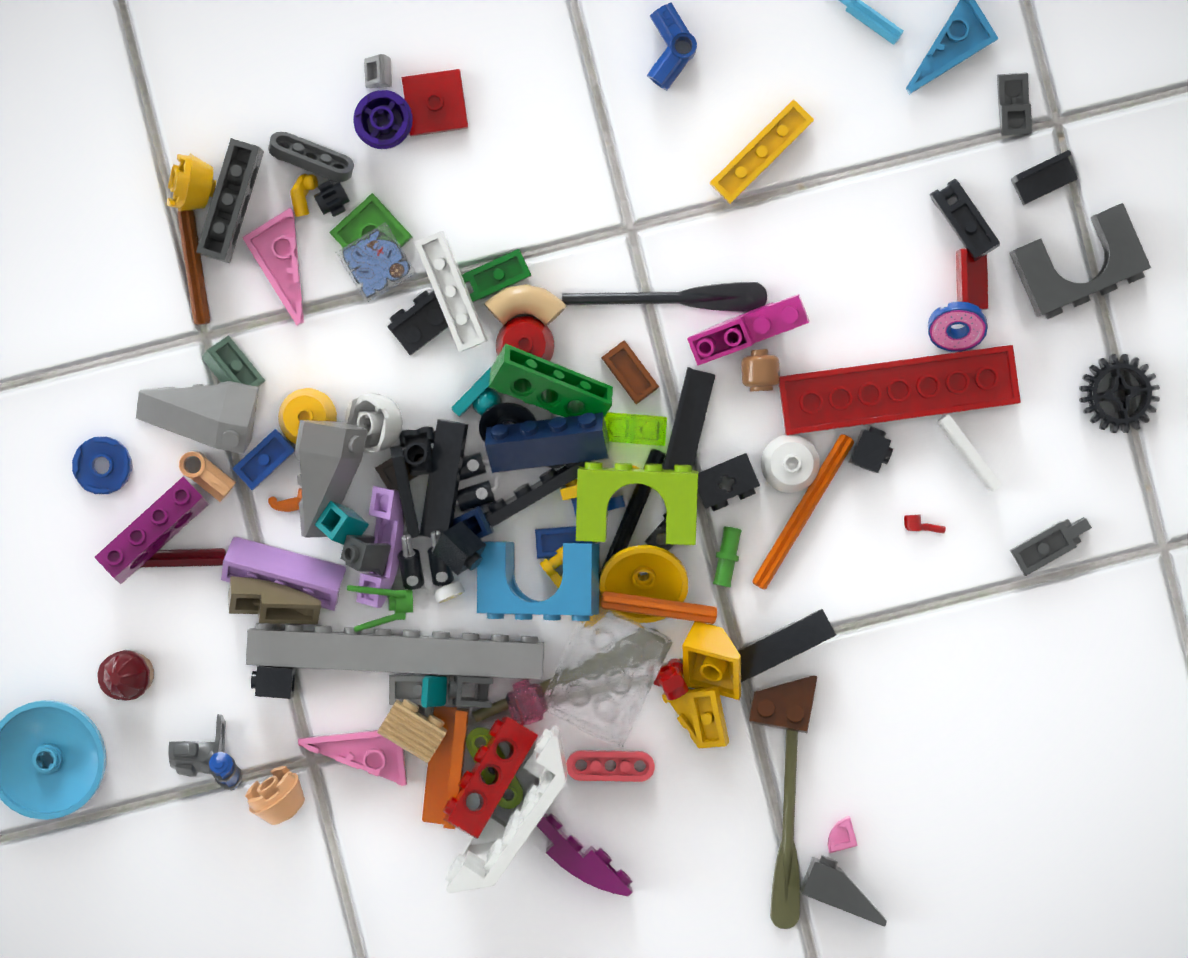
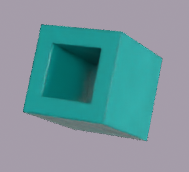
[315,501,369,545]

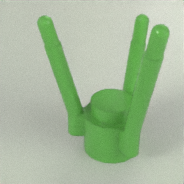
[347,585,413,632]

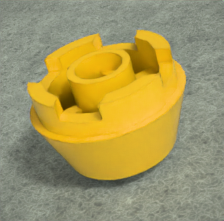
[167,153,216,212]
[278,388,337,444]

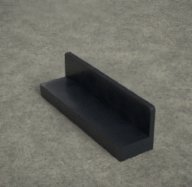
[662,367,716,470]

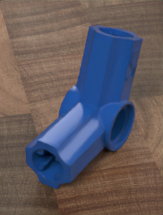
[647,2,697,91]

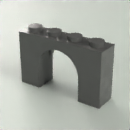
[1009,203,1151,319]

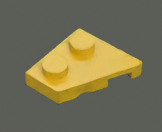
[662,687,729,748]

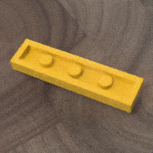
[709,99,814,204]

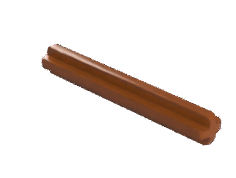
[177,210,210,325]

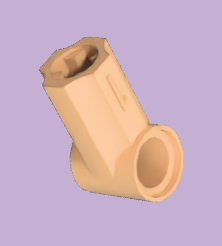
[179,451,237,502]

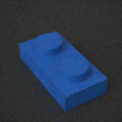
[232,429,295,490]

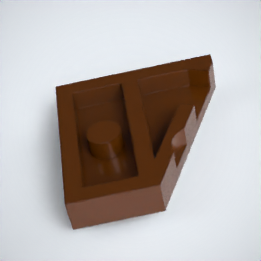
[749,676,818,733]

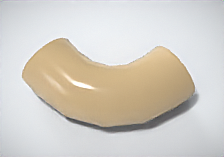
[484,284,567,326]

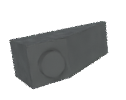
[800,855,887,927]

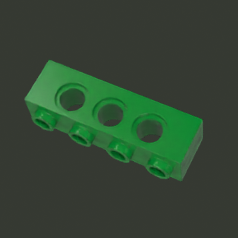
[489,343,613,417]

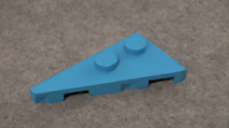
[906,0,999,95]

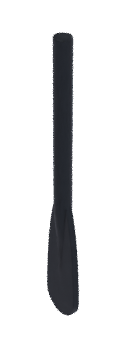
[562,282,767,312]

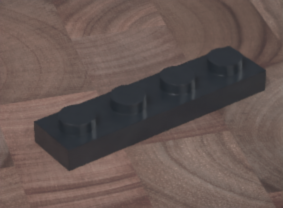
[485,461,591,527]

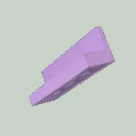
[221,537,346,611]

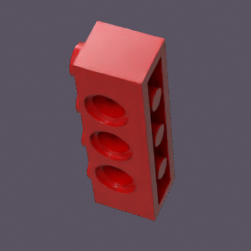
[443,717,538,839]

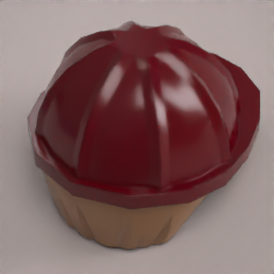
[97,650,154,701]

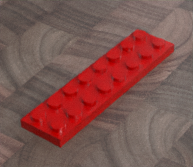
[778,345,1021,435]

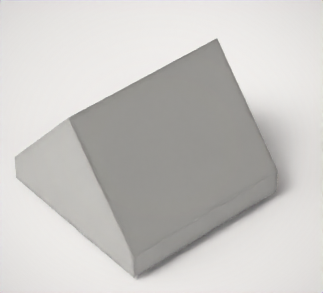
[364,54,392,88]

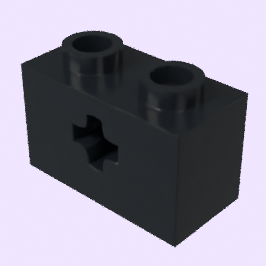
[698,453,760,512]

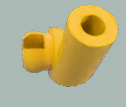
[290,173,318,217]

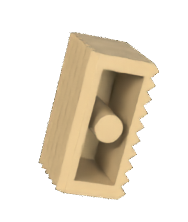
[377,699,447,763]

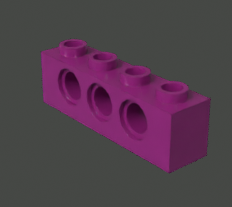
[94,476,209,584]

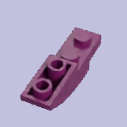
[536,813,633,897]

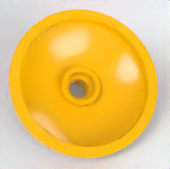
[599,545,688,623]

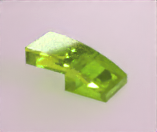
[604,412,667,446]

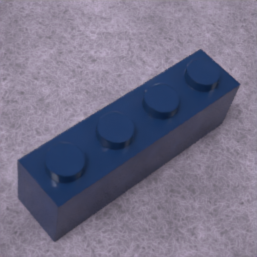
[485,412,609,473]

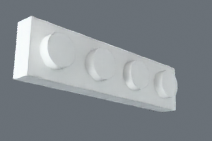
[414,231,488,352]

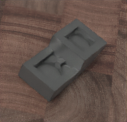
[997,72,1032,136]

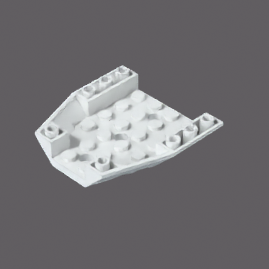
[445,725,568,893]

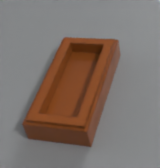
[601,340,659,405]

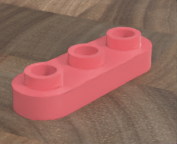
[566,750,655,782]

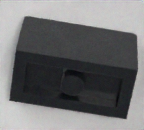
[1010,149,1078,205]

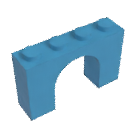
[477,541,600,621]

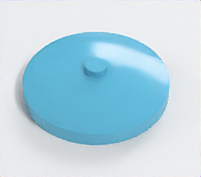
[0,700,106,820]

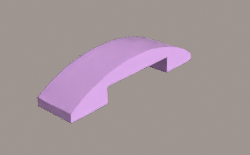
[356,486,404,608]

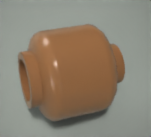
[741,349,780,392]

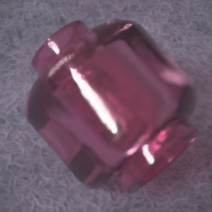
[506,679,548,725]

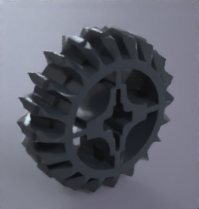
[1079,354,1160,433]

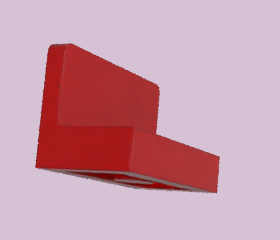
[956,248,988,310]

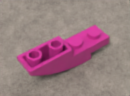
[687,294,810,366]

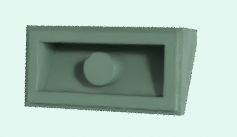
[202,335,266,387]

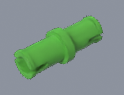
[713,526,742,588]

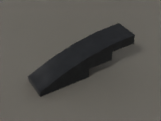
[737,608,836,682]

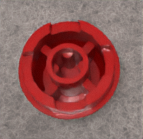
[496,316,555,361]

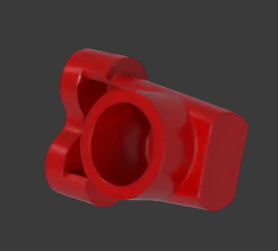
[650,658,689,700]

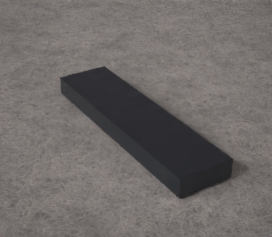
[420,419,469,539]

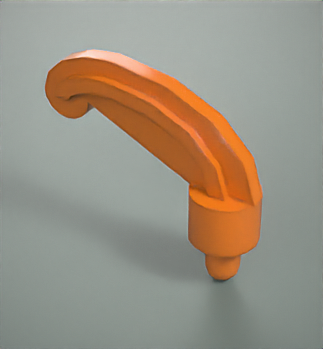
[268,488,302,512]

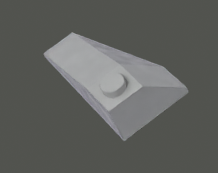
[135,381,259,454]
[295,420,367,538]

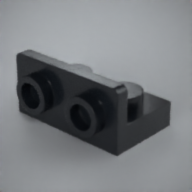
[387,290,448,356]

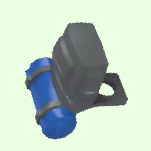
[168,714,242,791]

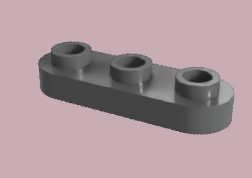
[268,132,354,182]

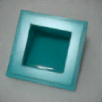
[421,675,448,708]

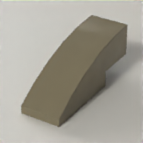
[228,576,321,625]

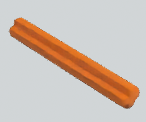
[600,591,717,624]

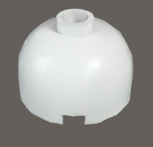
[345,393,403,454]

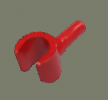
[904,514,946,534]

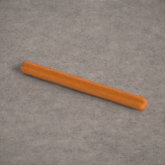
[752,434,854,590]

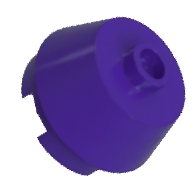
[353,90,413,149]

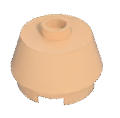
[245,766,305,825]

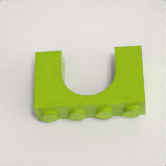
[576,462,698,545]

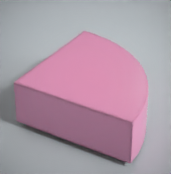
[827,816,858,853]

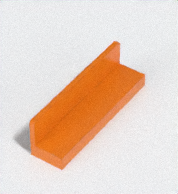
[422,706,469,829]

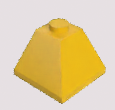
[682,621,741,700]

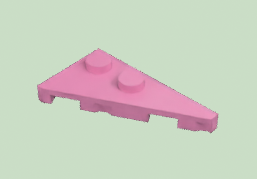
[242,208,304,326]
[298,730,407,786]

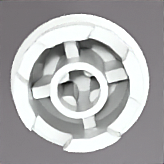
[761,434,820,493]

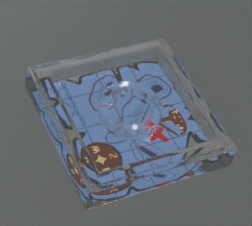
[335,222,417,304]

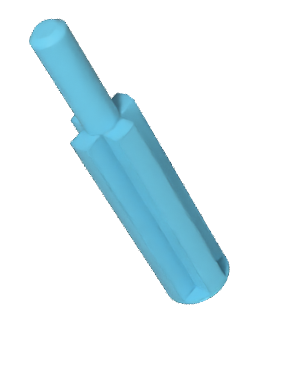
[838,0,904,45]

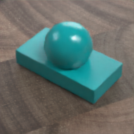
[451,367,501,417]

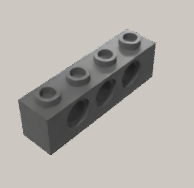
[196,138,264,264]

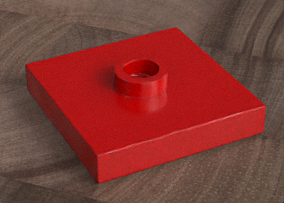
[401,69,469,137]

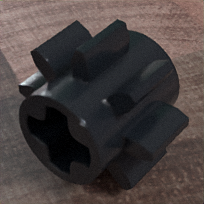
[314,180,350,217]

